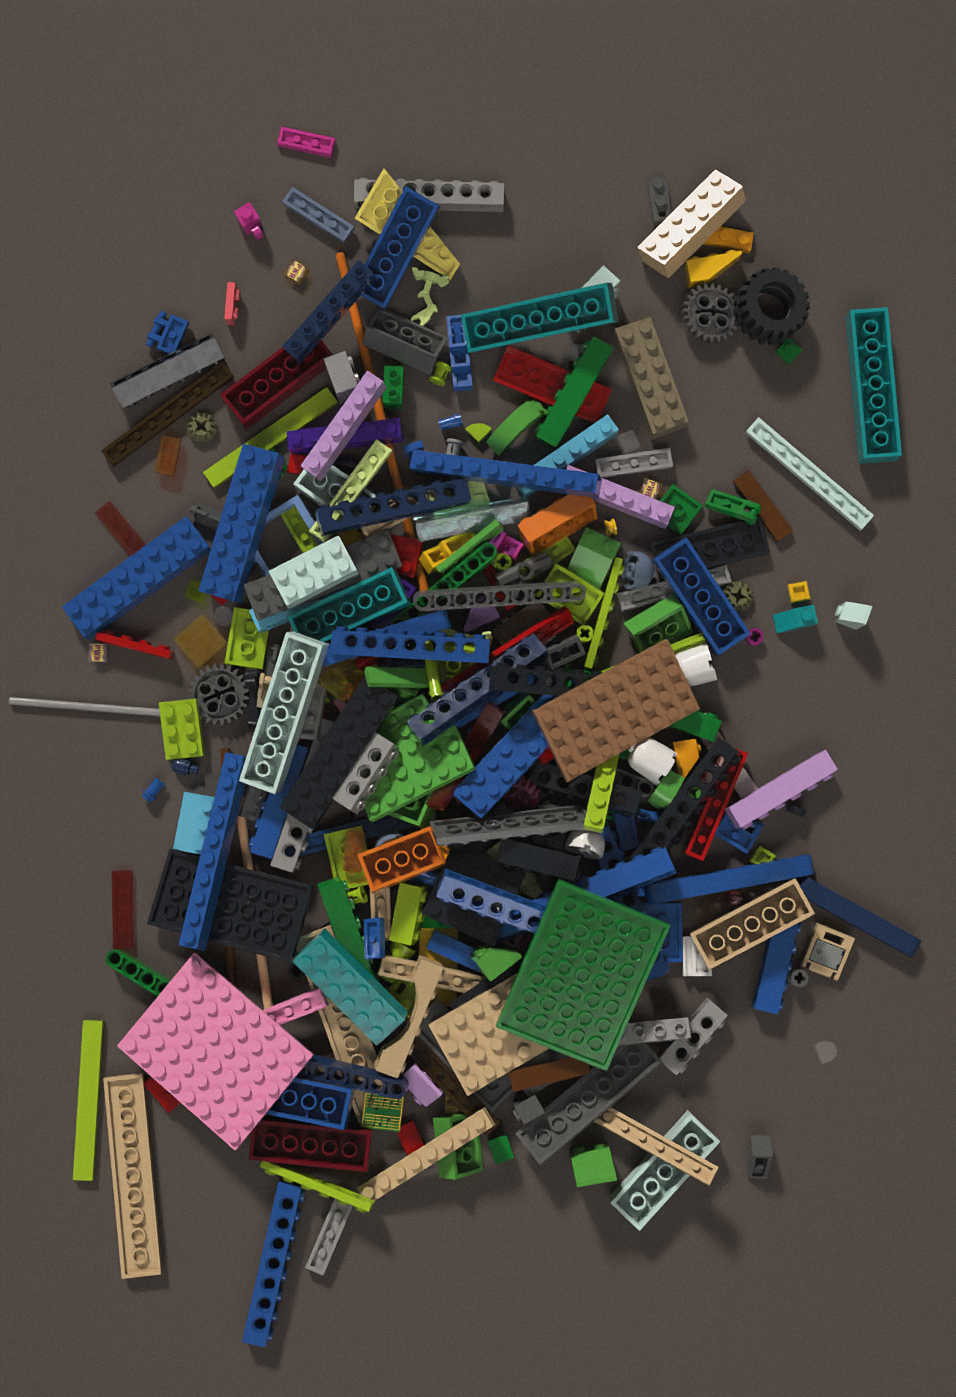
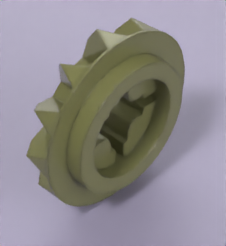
[187,412,217,442]
[723,581,753,612]

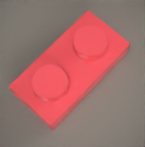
[224,282,240,325]

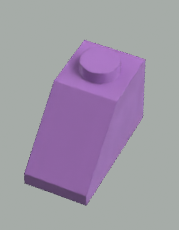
[463,596,500,634]

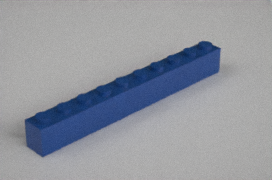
[410,450,602,498]
[179,752,246,951]
[496,847,676,945]

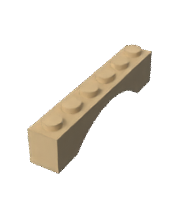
[374,955,445,1078]

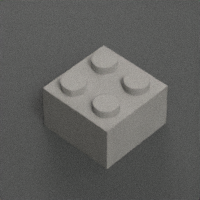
[324,351,360,404]

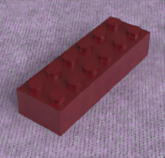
[220,340,333,430]
[248,1116,373,1172]

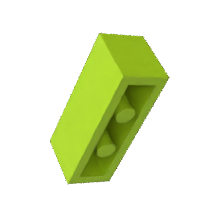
[389,881,429,946]

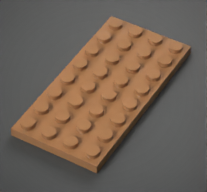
[532,639,700,782]

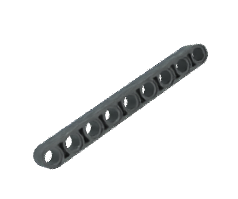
[413,581,586,611]

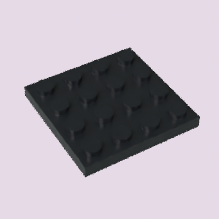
[422,844,526,947]

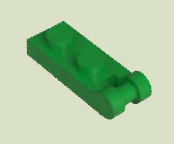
[705,489,762,525]

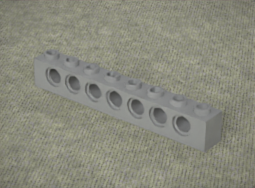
[354,178,504,212]
[270,718,335,874]

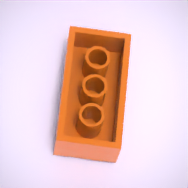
[517,494,597,557]
[357,826,446,894]

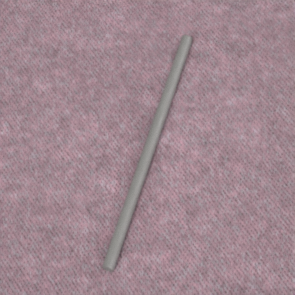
[9,697,160,717]

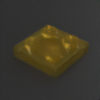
[174,614,228,668]
[317,660,365,704]

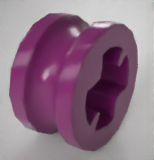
[745,628,764,646]

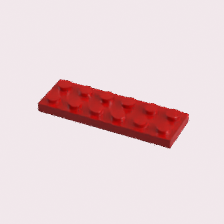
[493,345,612,424]

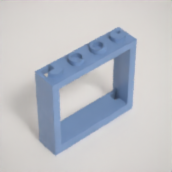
[254,495,323,577]

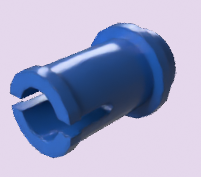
[438,413,463,432]
[142,777,165,803]
[637,808,662,824]

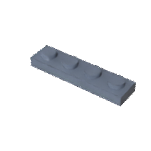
[282,187,355,244]

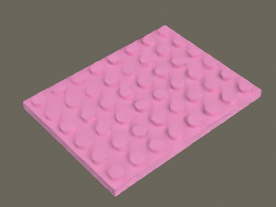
[117,953,314,1151]

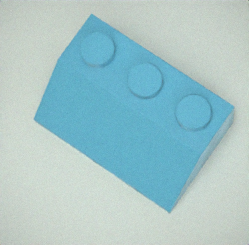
[173,792,214,854]

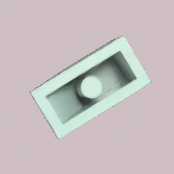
[835,602,872,630]

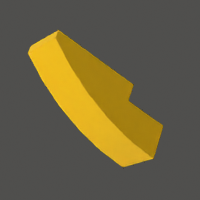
[419,528,475,575]

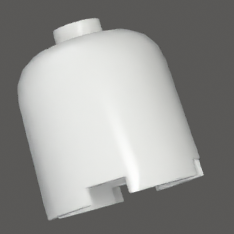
[675,644,717,687]
[628,737,677,785]

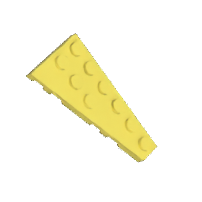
[355,169,460,281]

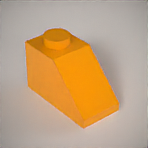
[671,739,701,778]

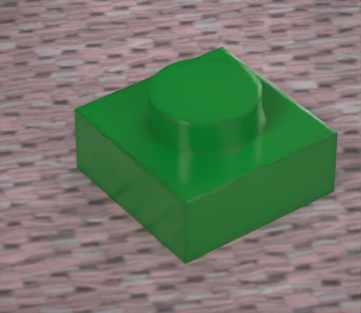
[775,338,802,365]

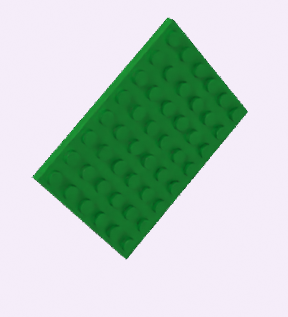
[495,879,671,1071]

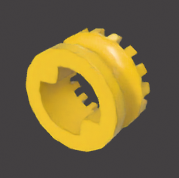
[604,518,617,537]

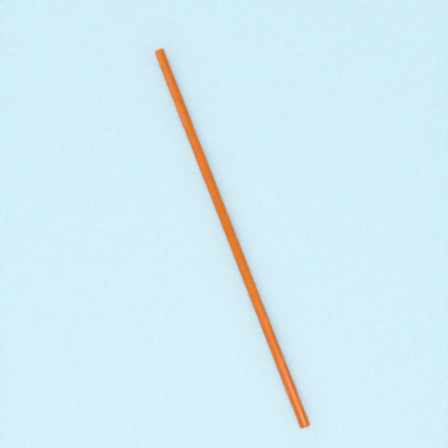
[335,252,434,612]

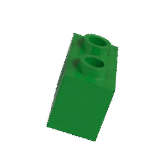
[383,366,405,410]

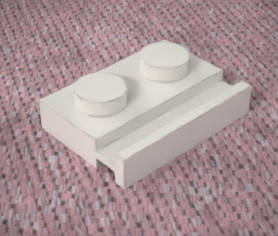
[682,936,712,976]

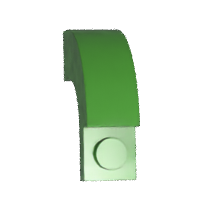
[486,399,546,456]

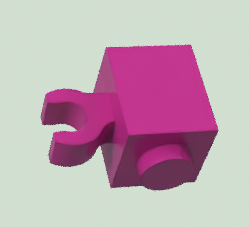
[234,202,263,240]

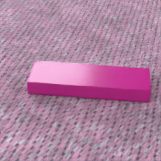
[277,126,336,158]

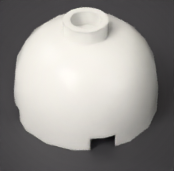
[565,830,605,859]

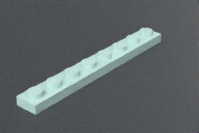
[745,417,874,531]

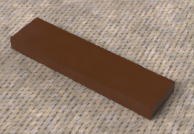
[733,470,793,542]
[508,1057,590,1092]

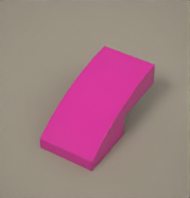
[489,531,525,562]

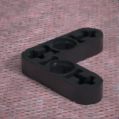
[245,669,261,728]

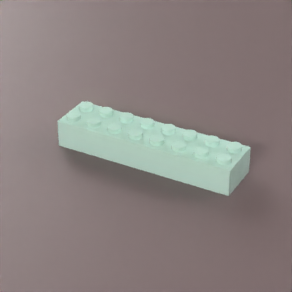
[239,631,329,794]

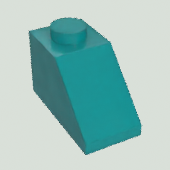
[772,605,818,634]

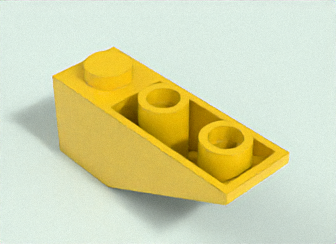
[684,250,742,289]

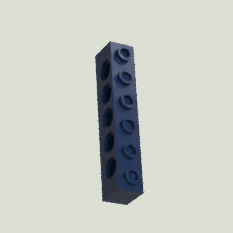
[282,260,375,364]

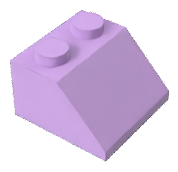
[400,1061,443,1107]

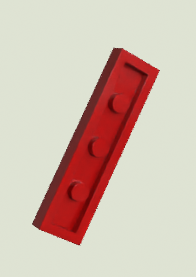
[95,630,174,660]

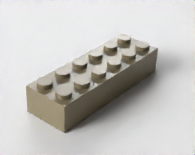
[613,317,689,440]

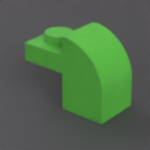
[647,770,685,811]

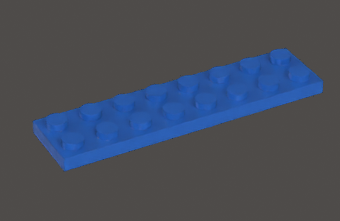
[452,694,559,820]

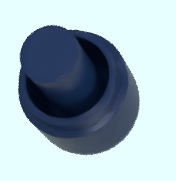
[172,758,199,775]

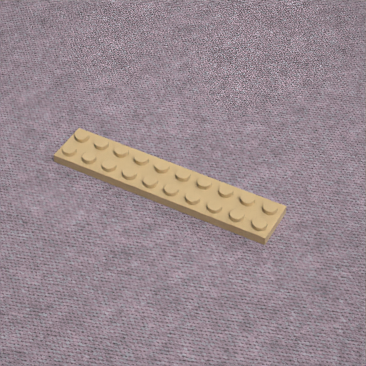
[297,925,383,1123]
[103,1073,163,1279]

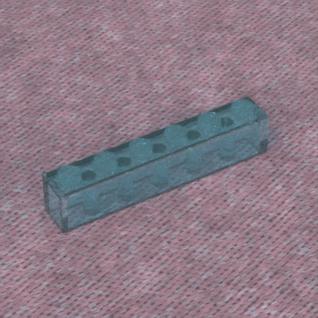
[413,497,531,542]

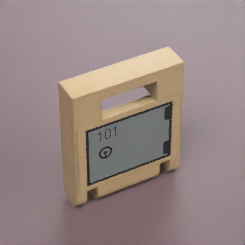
[800,923,855,981]

